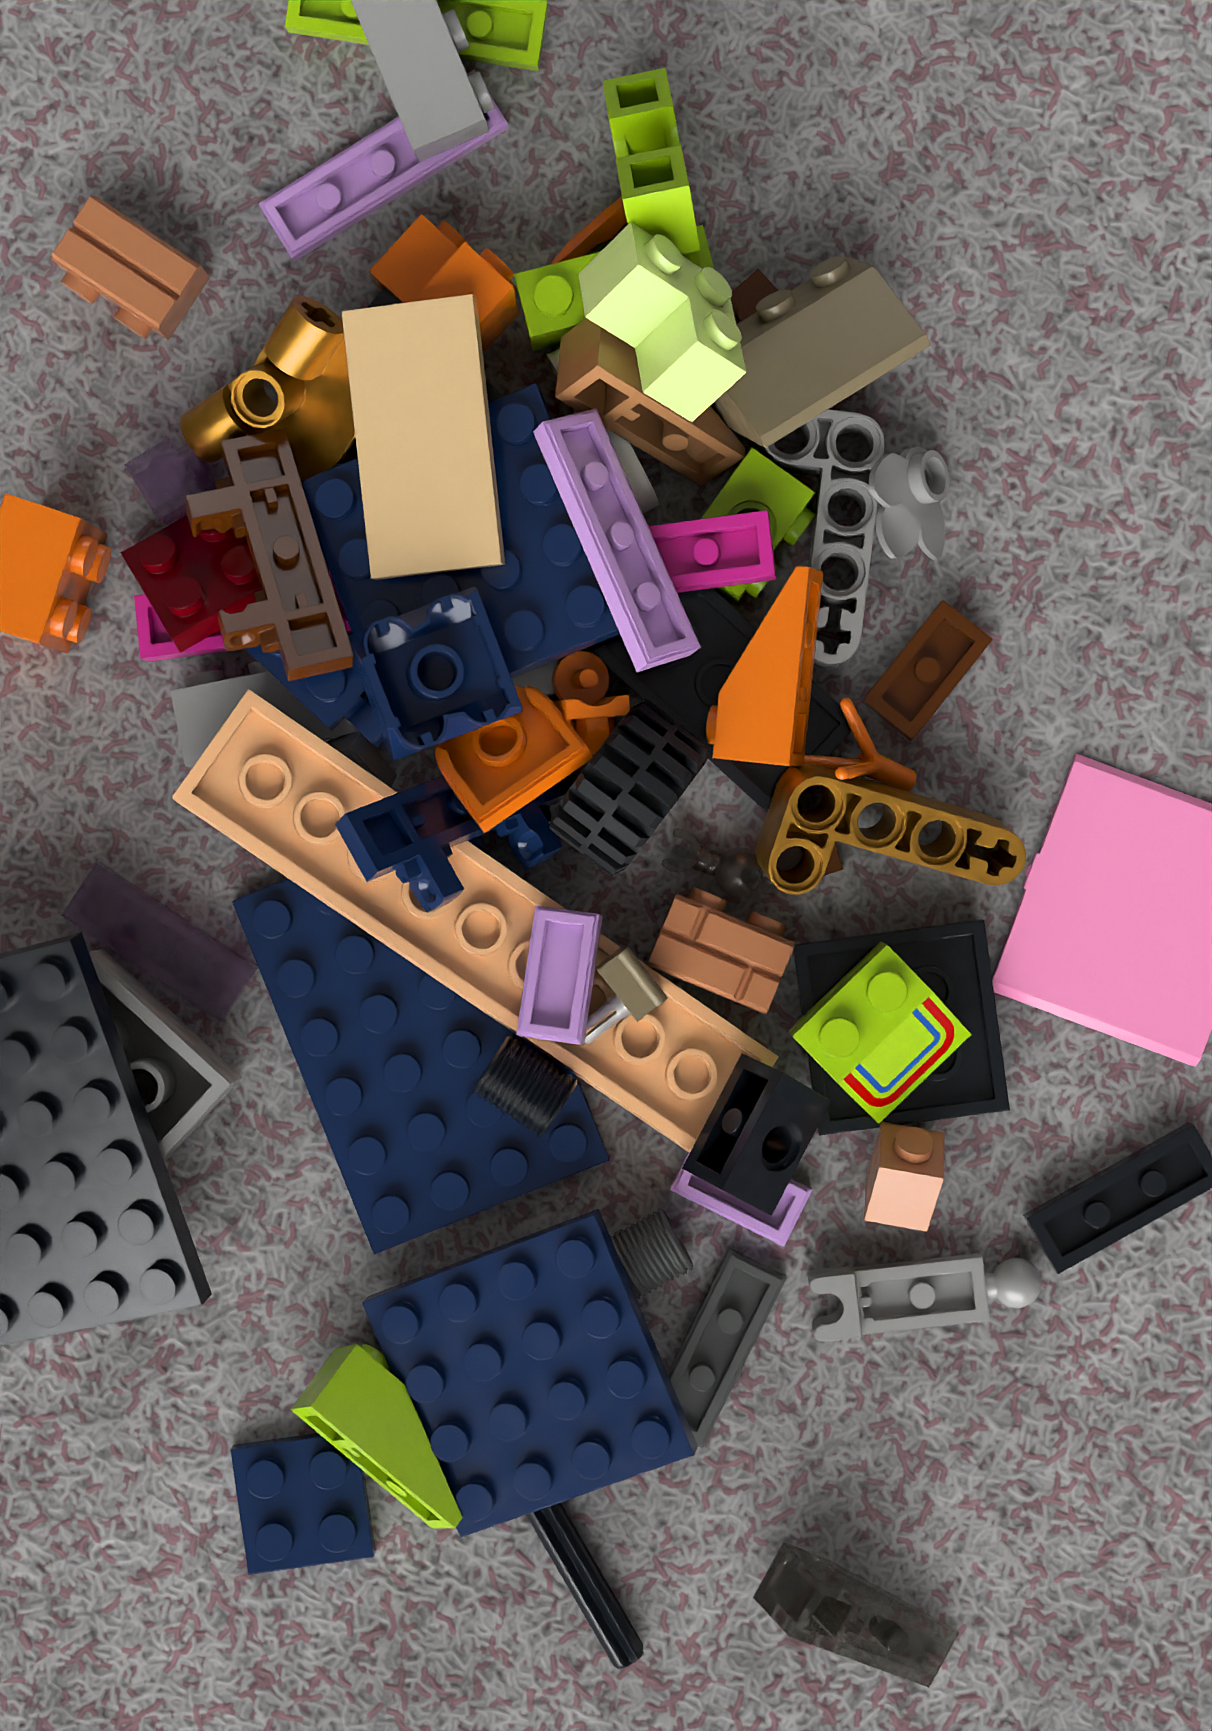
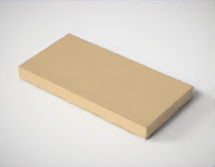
[342,294,505,580]

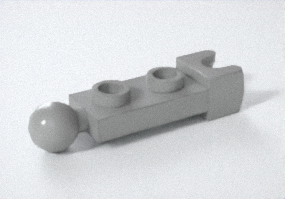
[806,1253,1041,1342]

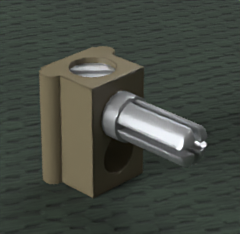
[585,944,668,1044]

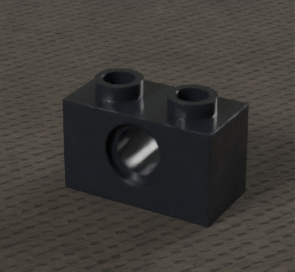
[682,1054,831,1216]

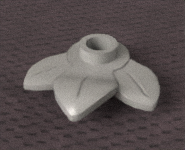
[868,447,950,560]

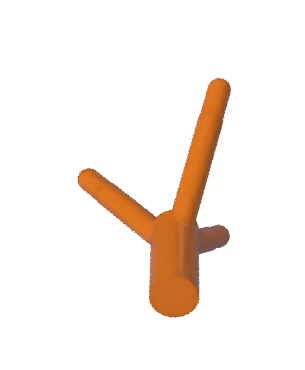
[788,698,917,792]

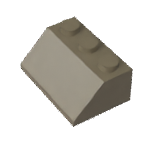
[710,256,931,448]

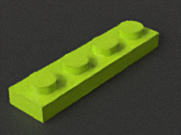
[285,0,549,72]

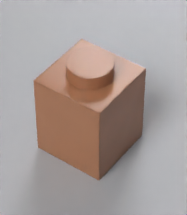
[864,1121,945,1232]

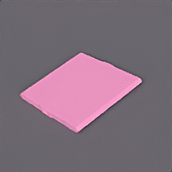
[992,753,1212,1067]

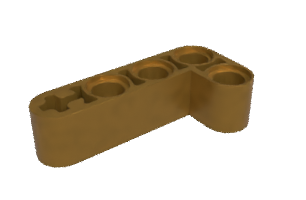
[756,763,1026,895]

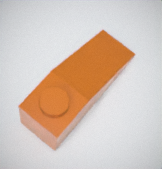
[706,566,823,766]

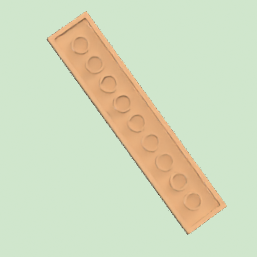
[172,689,779,1153]

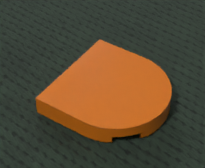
[435,685,593,834]

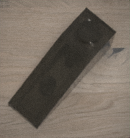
[753,1542,959,1688]

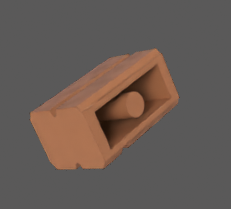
[51,195,210,340]
[646,886,795,1014]

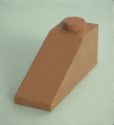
[555,318,745,486]

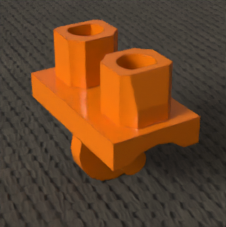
[552,651,630,754]

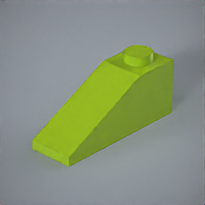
[290,1344,463,1528]

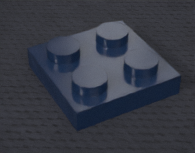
[230,1433,376,1575]

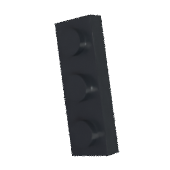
[1023,1122,1212,1274]

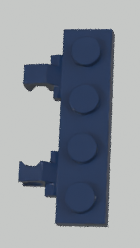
[335,775,573,913]

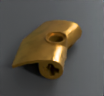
[180,295,356,481]

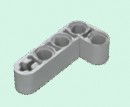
[759,409,884,668]

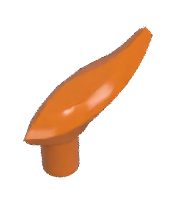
[551,196,627,264]

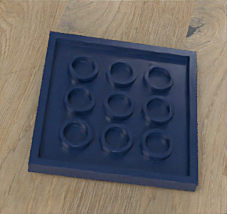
[301,383,620,678]
[362,1209,698,1538]

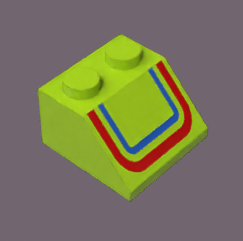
[788,942,971,1124]

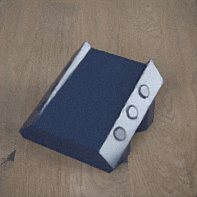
[348,586,522,761]

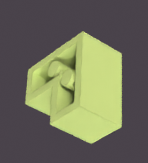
[578,222,746,422]

